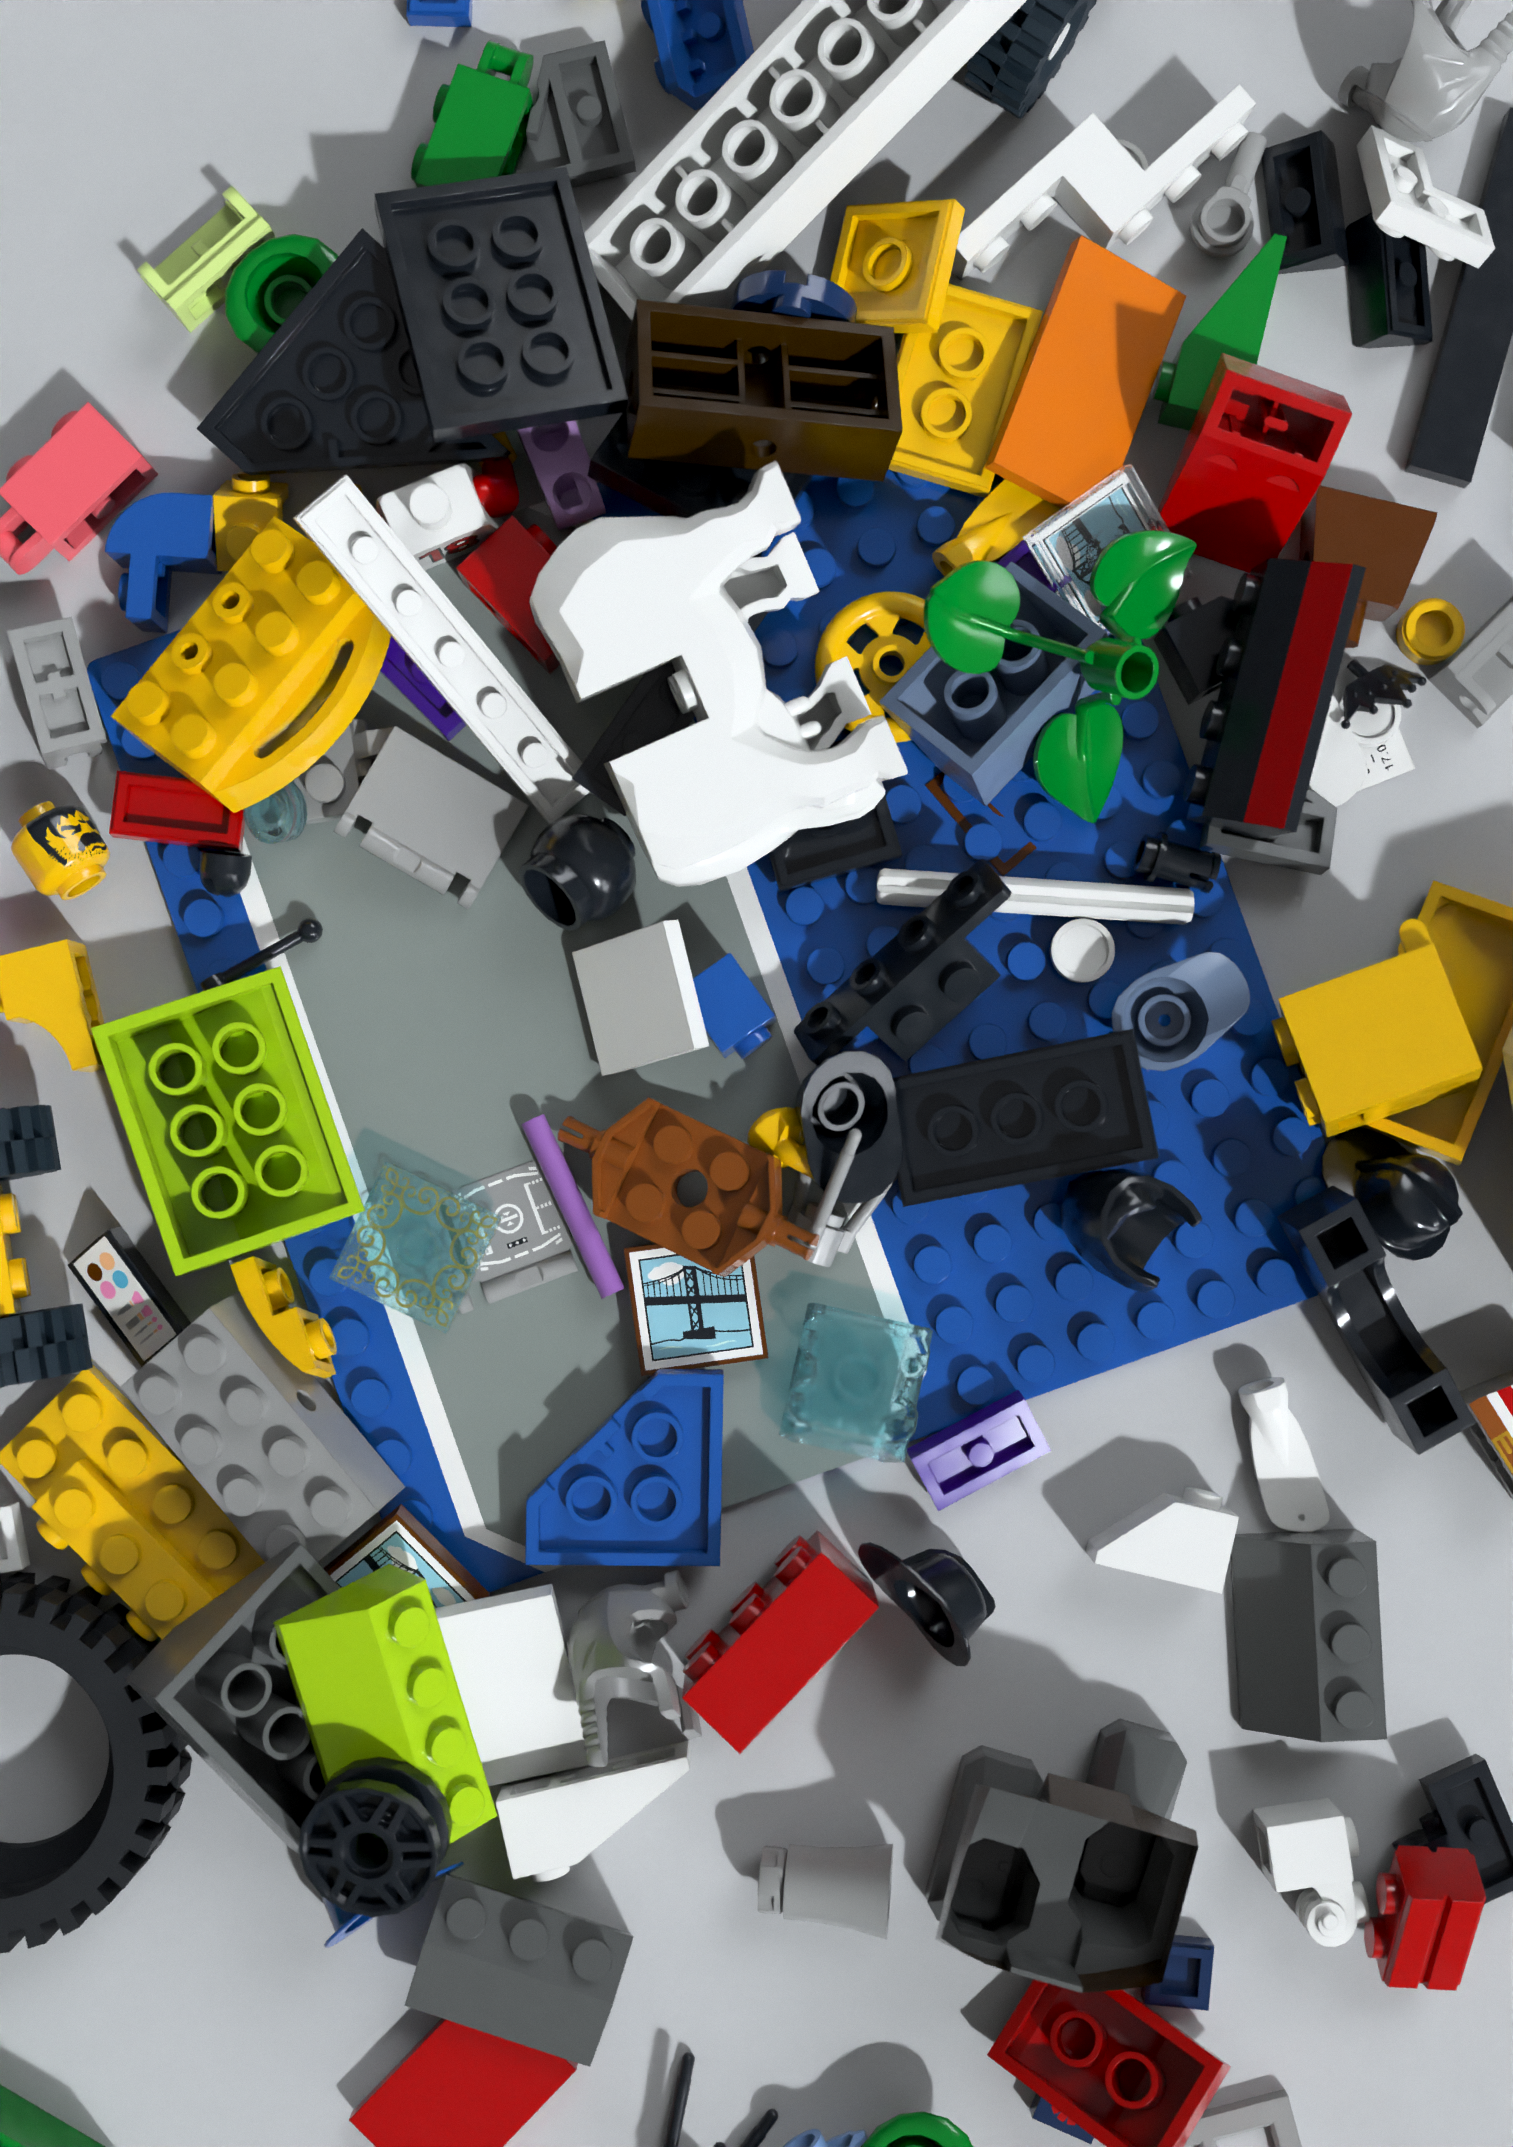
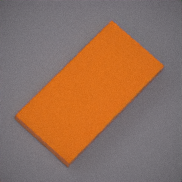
[985,235,1186,511]

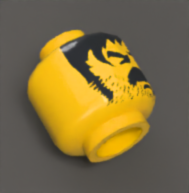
[11,801,110,900]

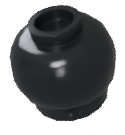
[519,813,636,931]

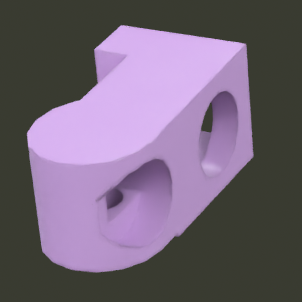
[517,420,606,531]

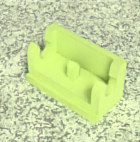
[137,186,276,333]

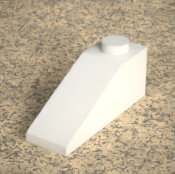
[496,1740,691,1882]

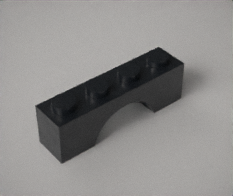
[1276,1185,1476,1455]

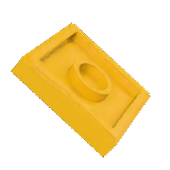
[830,199,965,333]

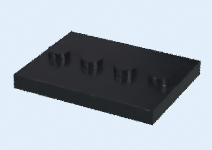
[375,167,628,443]

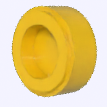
[1396,598,1465,665]

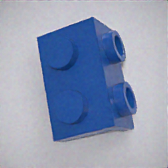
[641,0,754,111]

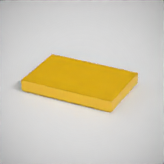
[888,284,1043,498]

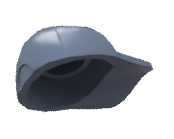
[1111,952,1250,1071]

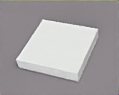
[572,919,709,1076]

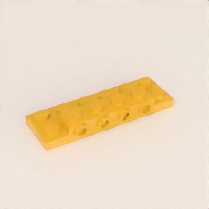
[0,1364,265,1642]

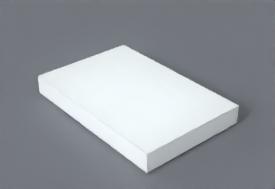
[434,1584,589,1786]

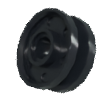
[298,1757,453,1917]

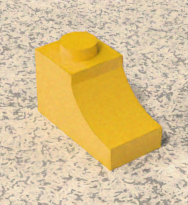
[0,939,105,1073]

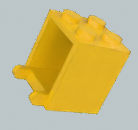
[1271,919,1483,1138]

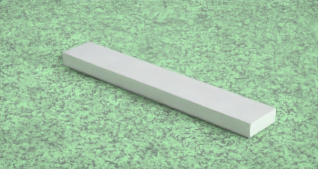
[293,475,589,824]

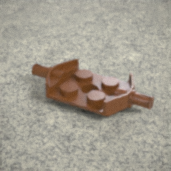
[558,1097,819,1277]

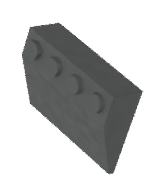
[125,1541,340,1854]

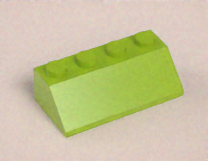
[273,1564,497,1844]

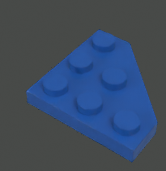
[525,1369,724,1566]

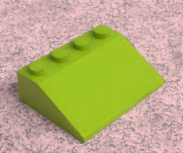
[91,966,365,1276]

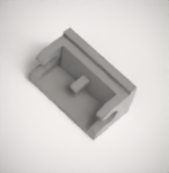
[1429,596,1513,728]
[7,616,107,770]

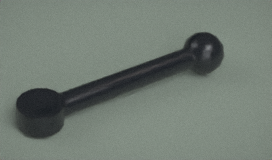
[200,918,323,991]

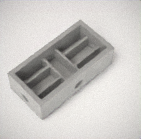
[120,1291,405,1563]

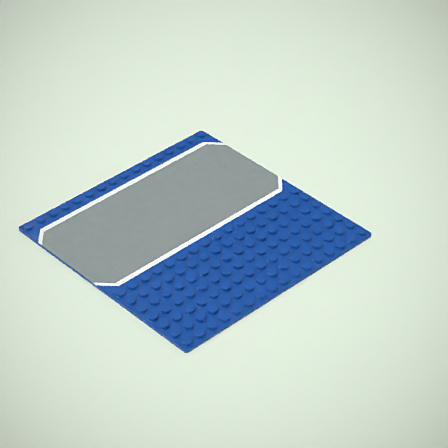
[87,470,1326,1592]

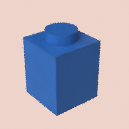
[693,953,776,1059]

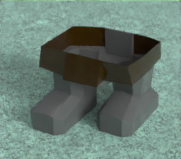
[925,1718,1199,1993]

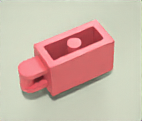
[0,402,158,575]

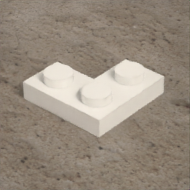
[1356,125,1495,269]

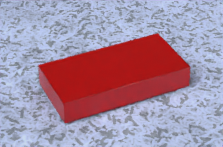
[109,770,247,852]

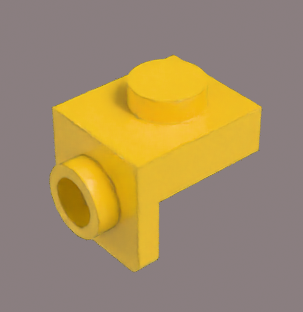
[213,472,289,571]

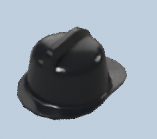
[795,1050,903,1203]
[1321,1127,1463,1261]
[858,1542,996,1666]

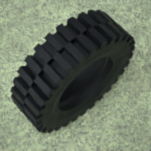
[0,1572,192,1953]

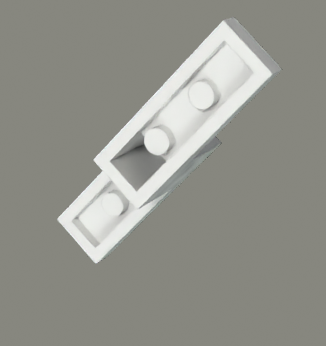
[952,84,1256,280]

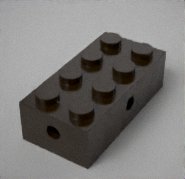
[625,299,903,482]

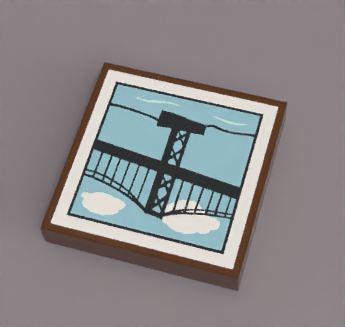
[624,1243,768,1376]
[323,1504,490,1608]

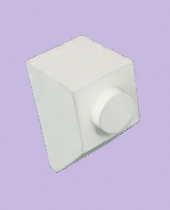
[1086,1487,1239,1594]

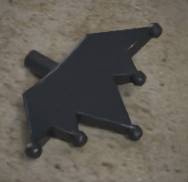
[1341,659,1427,729]

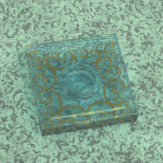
[329,1162,503,1334]

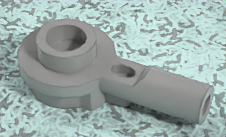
[1190,132,1267,258]

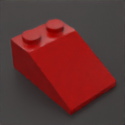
[987,1979,1231,2147]

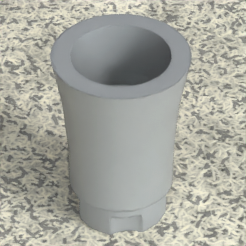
[758,1844,893,1939]

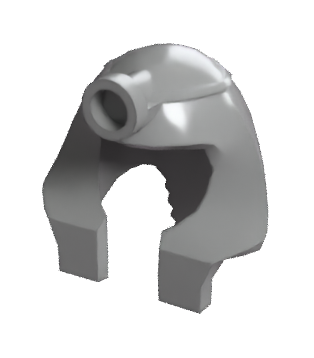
[1338,0,1513,142]
[568,1570,702,1767]

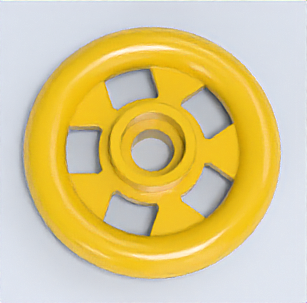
[814,591,931,743]

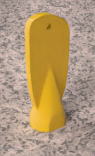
[932,479,1060,576]

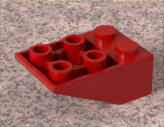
[1151,353,1353,573]

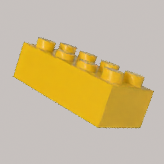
[111,516,391,813]

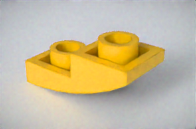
[230,1256,337,1378]

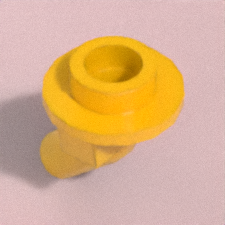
[747,1107,814,1179]

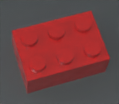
[682,1530,879,1754]

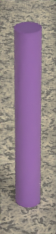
[521,1114,625,1299]

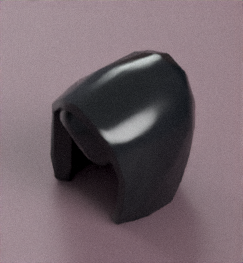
[1060,1168,1202,1293]

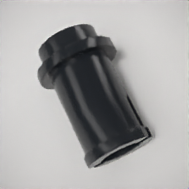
[1134,831,1221,893]

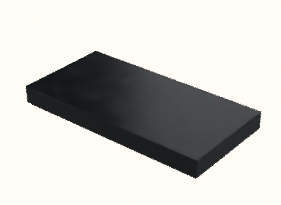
[893,1029,1160,1207]

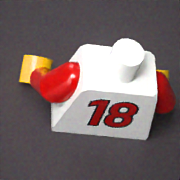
[355,432,519,570]

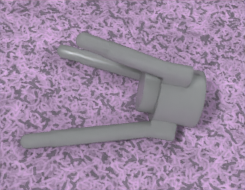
[787,1128,897,1267]

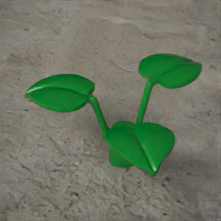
[923,530,1197,823]

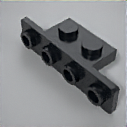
[794,859,1011,1066]

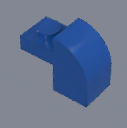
[105,493,222,633]

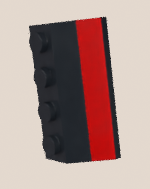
[1183,558,1366,839]

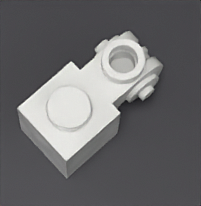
[1253,1797,1370,1947]

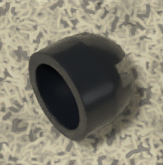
[198,850,252,897]

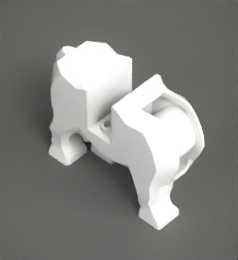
[529,461,908,887]

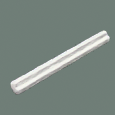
[876,868,1195,925]

